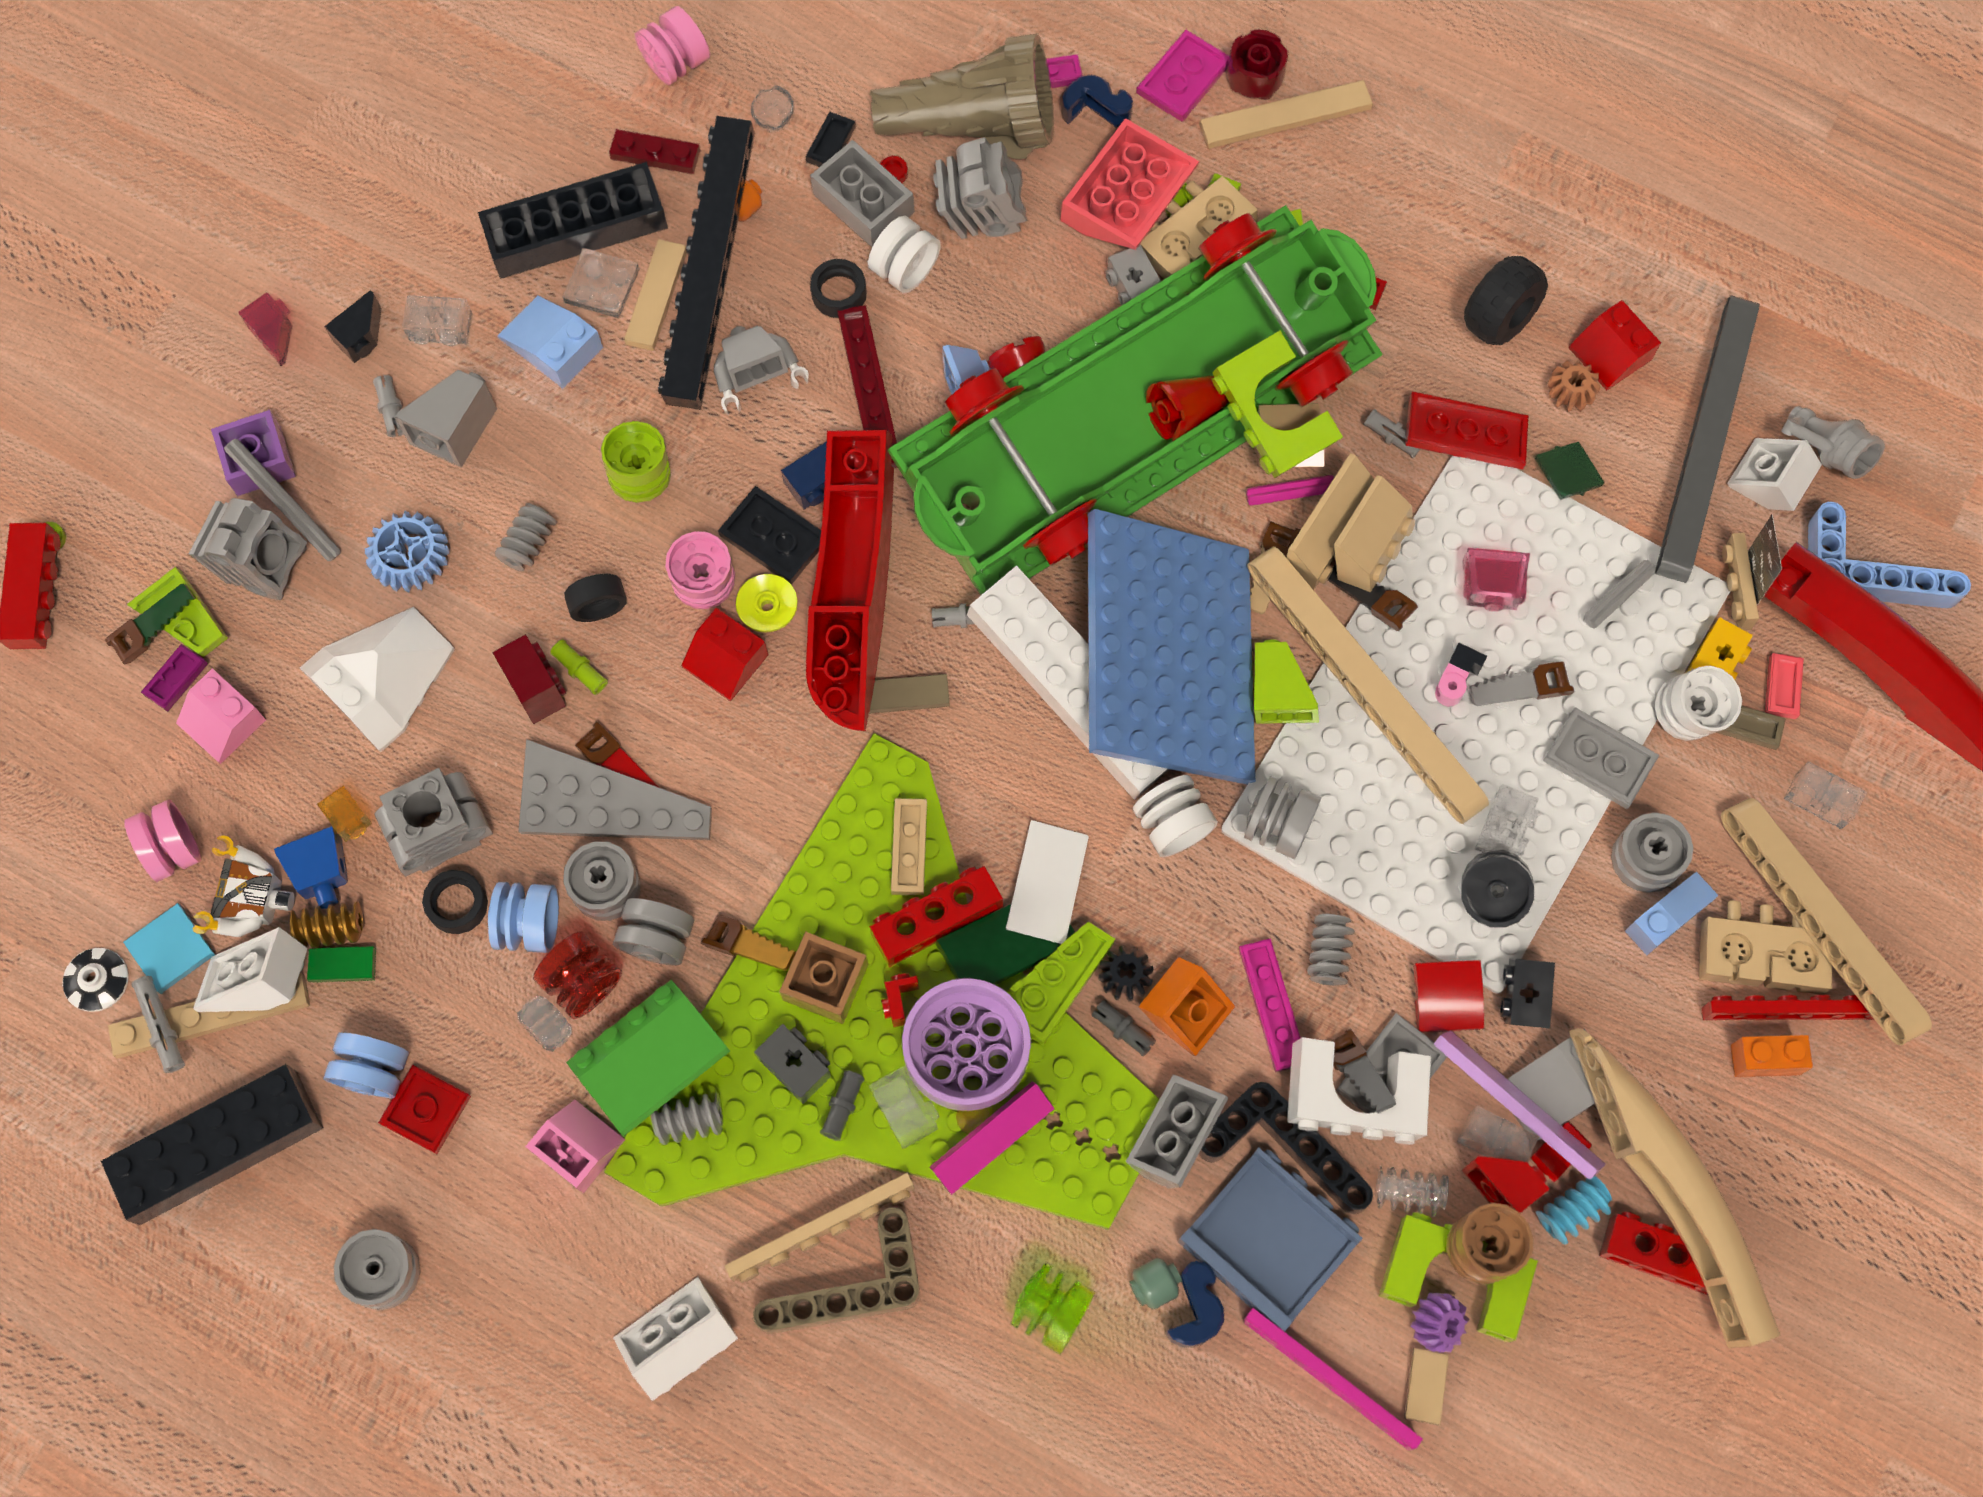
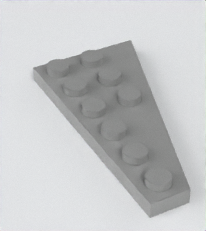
[518,739,712,840]

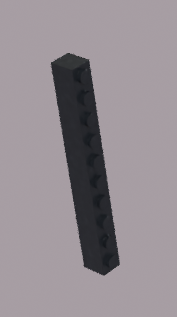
[658,116,755,410]

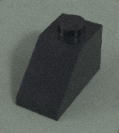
[324,290,382,364]

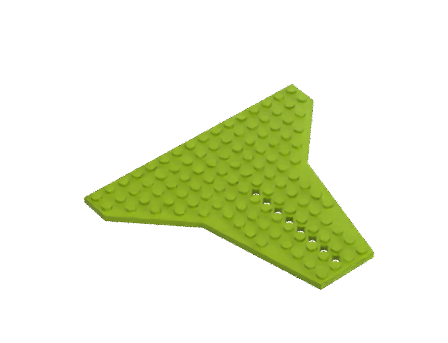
[604,733,1160,1230]

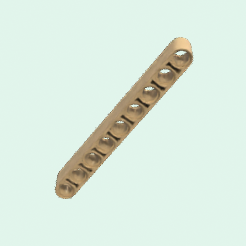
[1721,798,1932,1045]

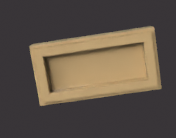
[1404,1348,1449,1425]

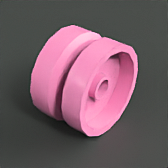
[125,799,201,882]

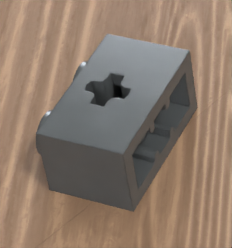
[754,1024,831,1104]

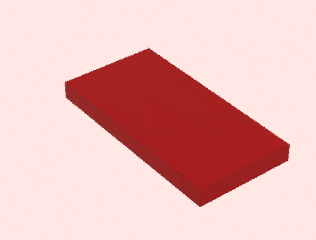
[1405,391,1529,470]

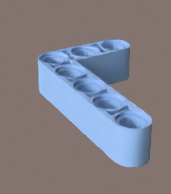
[1808,502,1971,608]

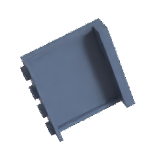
[1178,1148,1363,1332]

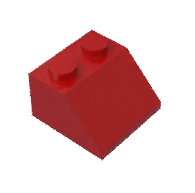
[1569,300,1661,391]
[681,608,769,702]
[1461,1156,1550,1213]

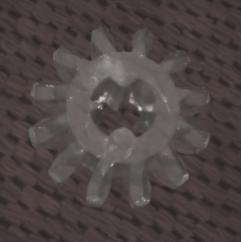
[517,995,572,1052]

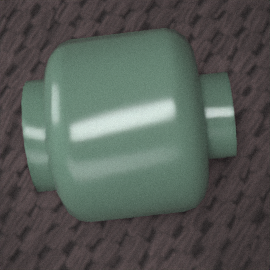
[1129,1258,1182,1309]

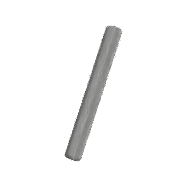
[224,439,341,561]

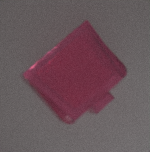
[1462,548,1530,611]

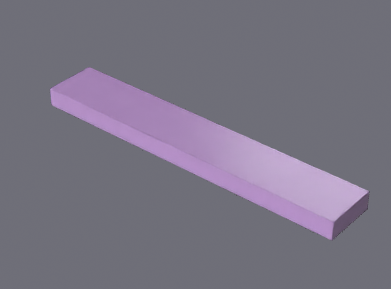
[1434,1030,1606,1179]

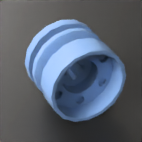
[488,882,559,953]

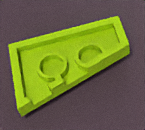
[126,567,228,657]

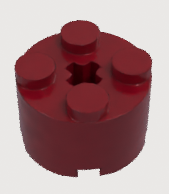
[1228,29,1288,100]

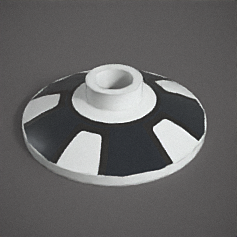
[62,948,129,1012]

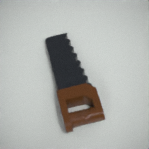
[1328,564,1418,632]

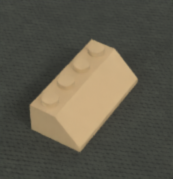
[1286,453,1374,590]

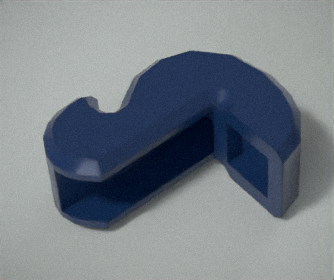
[1062,74,1133,127]
[1165,1261,1224,1348]

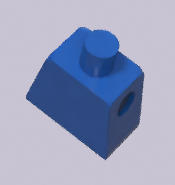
[274,826,348,909]

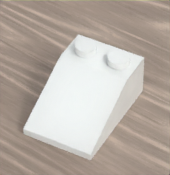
[193,927,308,1012]

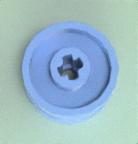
[323,1033,409,1098]

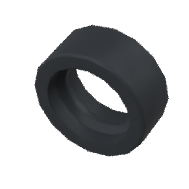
[810,259,867,318]
[564,573,627,622]
[422,870,488,934]

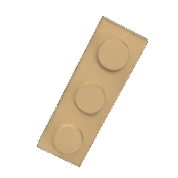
[1722,533,1759,630]
[891,798,927,895]

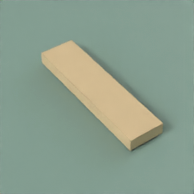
[624,239,687,351]

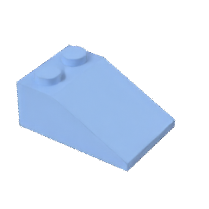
[497,296,603,388]

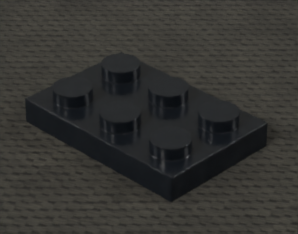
[718,486,821,585]

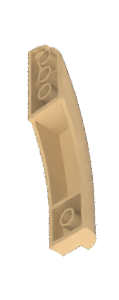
[1569,1028,1780,1348]

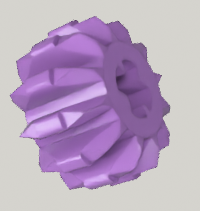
[1410,1292,1470,1353]

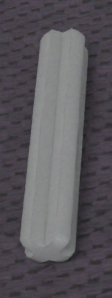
[1583,560,1656,628]

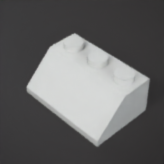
[613,1277,738,1401]

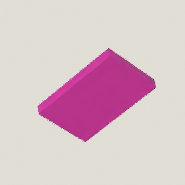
[1136,30,1230,122]

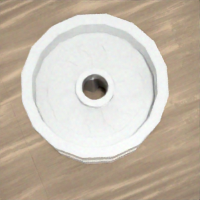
[868,215,941,294]

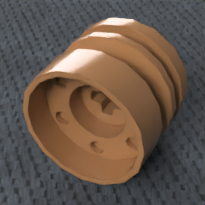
[1446,1203,1533,1285]

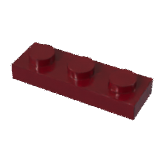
[609,129,701,175]

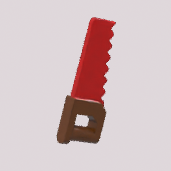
[575,721,659,788]

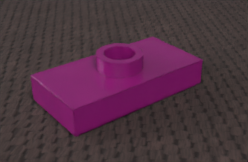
[141,644,208,712]

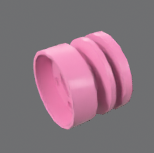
[635,6,710,85]
[665,531,735,609]

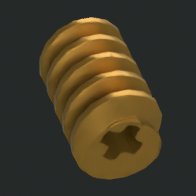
[290,901,363,948]

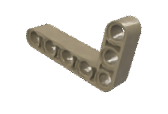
[753,1207,920,1334]

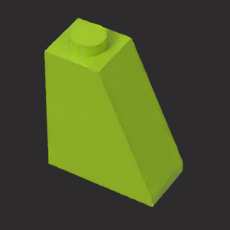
[1254,639,1319,724]

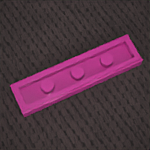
[1239,938,1301,1073]
[930,1081,1054,1195]

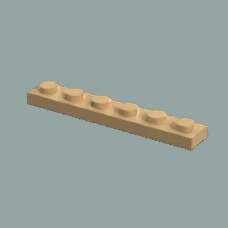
[108,973,310,1059]
[724,1172,914,1283]

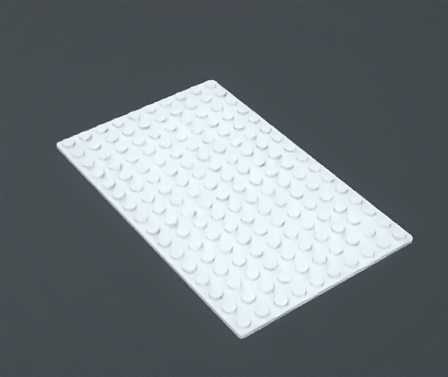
[1221,455,1730,994]

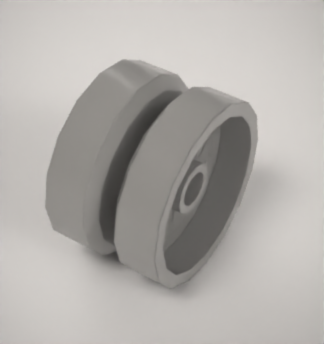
[1611,812,1693,893]
[563,842,641,921]
[612,898,695,966]
[334,1229,420,1310]

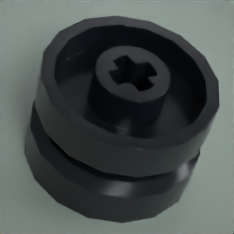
[1461,850,1534,928]

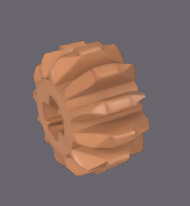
[1547,360,1600,412]

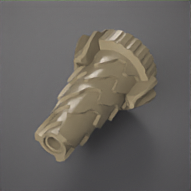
[870,34,1054,160]

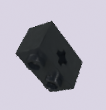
[1500,959,1555,1029]

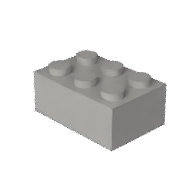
[810,140,914,248]

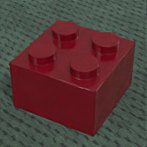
[492,634,567,724]

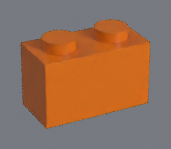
[1731,1035,1813,1077]

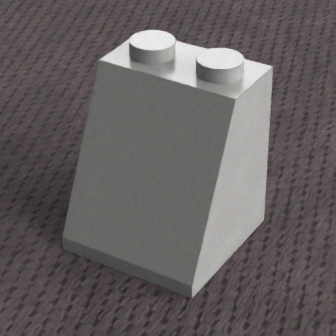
[395,370,497,467]

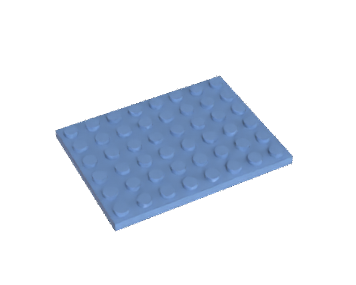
[1088,509,1256,785]

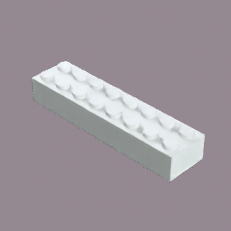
[967,566,1169,800]

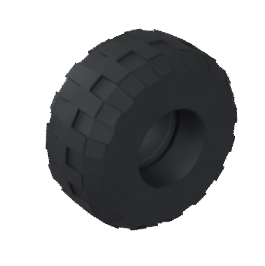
[1464,256,1548,345]

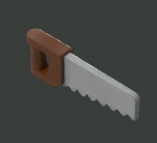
[1470,661,1575,706]

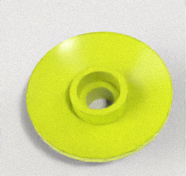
[736,574,798,632]

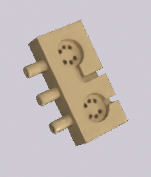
[1140,176,1258,279]
[1699,900,1832,995]

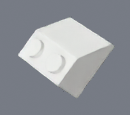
[1727,438,1822,511]

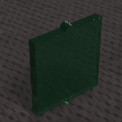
[1535,442,1605,500]

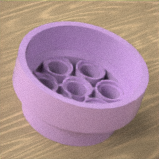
[902,979,1030,1111]

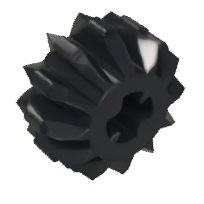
[1098,946,1154,1002]

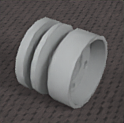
[1244,776,1322,860]

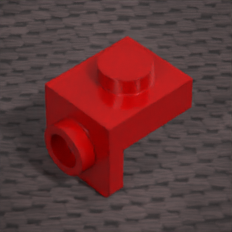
[881,973,919,1027]

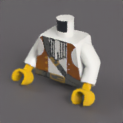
[192,835,295,937]

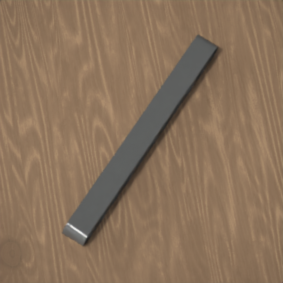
[1655,295,1760,583]

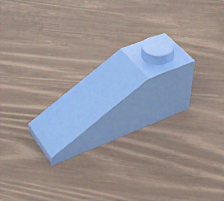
[1625,872,1719,955]

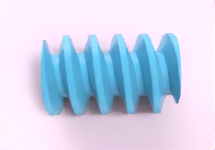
[1536,1176,1612,1245]

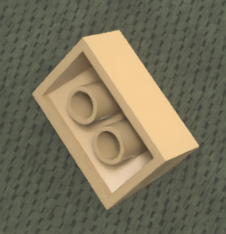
[1334,475,1415,592]

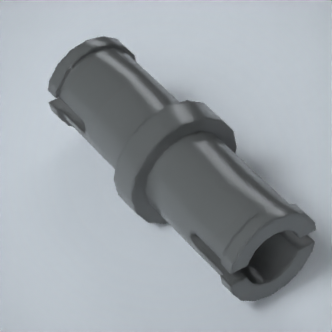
[1092,1000,1156,1057]
[820,1070,864,1141]

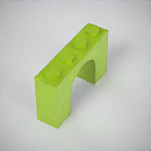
[1212,331,1343,479]
[1379,1212,1538,1343]

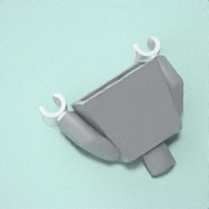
[714,326,809,415]

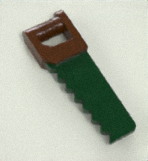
[105,584,195,664]

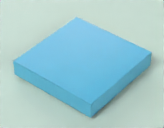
[123,903,215,994]

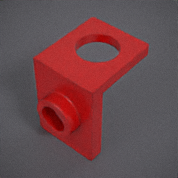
[1530,1121,1592,1183]

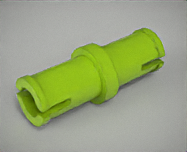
[550,639,608,695]

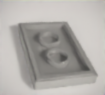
[1543,707,1659,809]
[1336,1013,1447,1113]

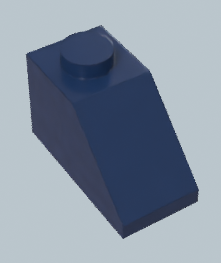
[781,441,827,510]

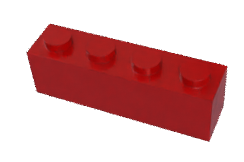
[0,523,61,649]

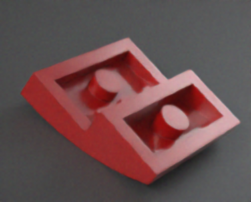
[1413,960,1484,1033]

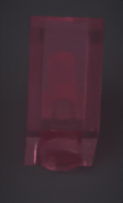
[238,292,293,366]

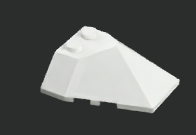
[300,607,455,752]

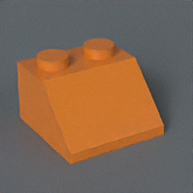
[1138,957,1235,1056]

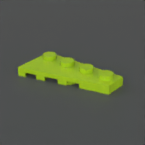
[1007,922,1115,1046]

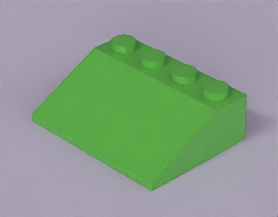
[566,980,730,1137]

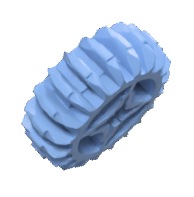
[364,511,449,593]

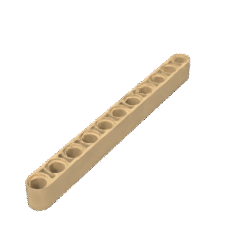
[1247,546,1489,824]

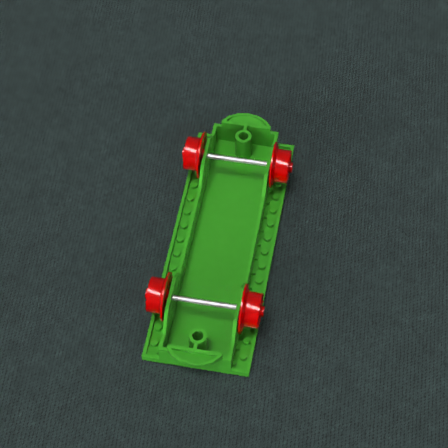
[887,205,1383,595]

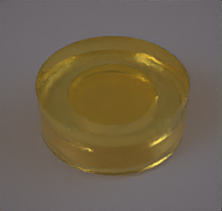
[956,1108,990,1134]

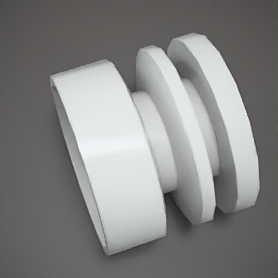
[1655,666,1742,741]
[1133,775,1218,857]

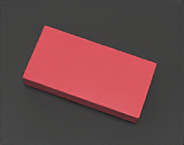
[1765,653,1804,719]

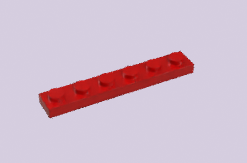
[1702,995,1875,1020]

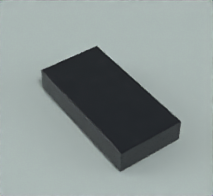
[805,111,856,167]

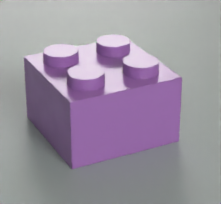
[211,410,296,496]

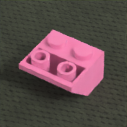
[525,1100,625,1193]

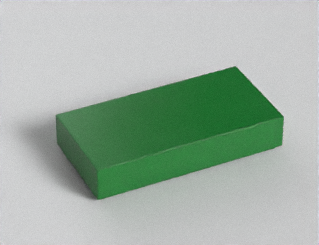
[307,946,376,983]

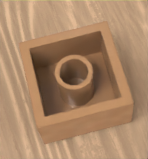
[779,932,869,1024]

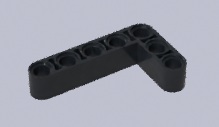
[1199,1082,1373,1215]

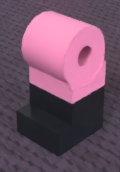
[1435,643,1487,707]

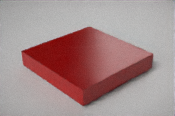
[378,1065,471,1155]

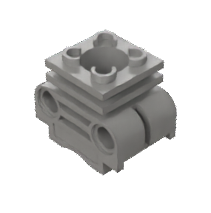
[933,137,1027,239]
[189,498,307,601]
[375,768,493,877]

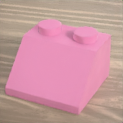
[176,669,266,764]

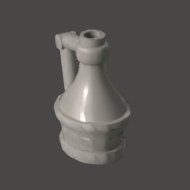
[1781,406,1885,479]

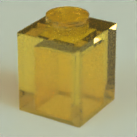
[317,785,372,842]

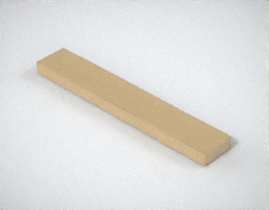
[1200,80,1373,149]

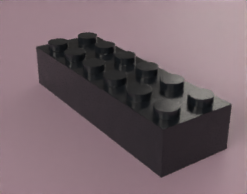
[478,162,668,279]
[101,1064,323,1225]

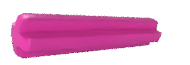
[1246,475,1334,506]

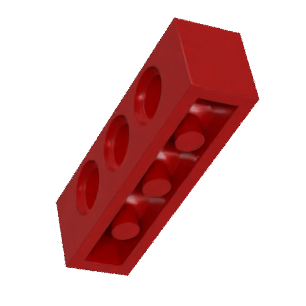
[869,866,1003,968]
[1599,1212,1708,1295]

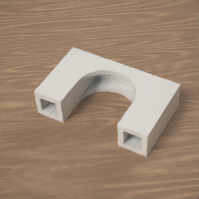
[1287,1037,1431,1144]

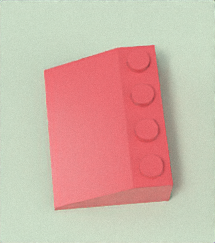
[1060,118,1199,250]

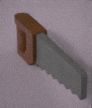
[1331,1029,1396,1114]

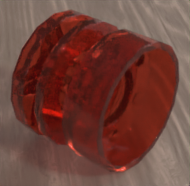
[533,931,622,1020]

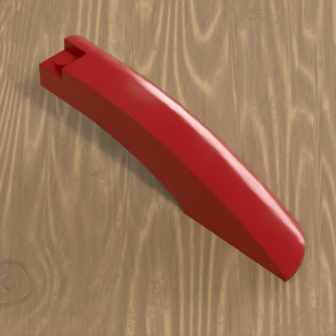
[806,430,894,732]
[1764,542,1983,772]

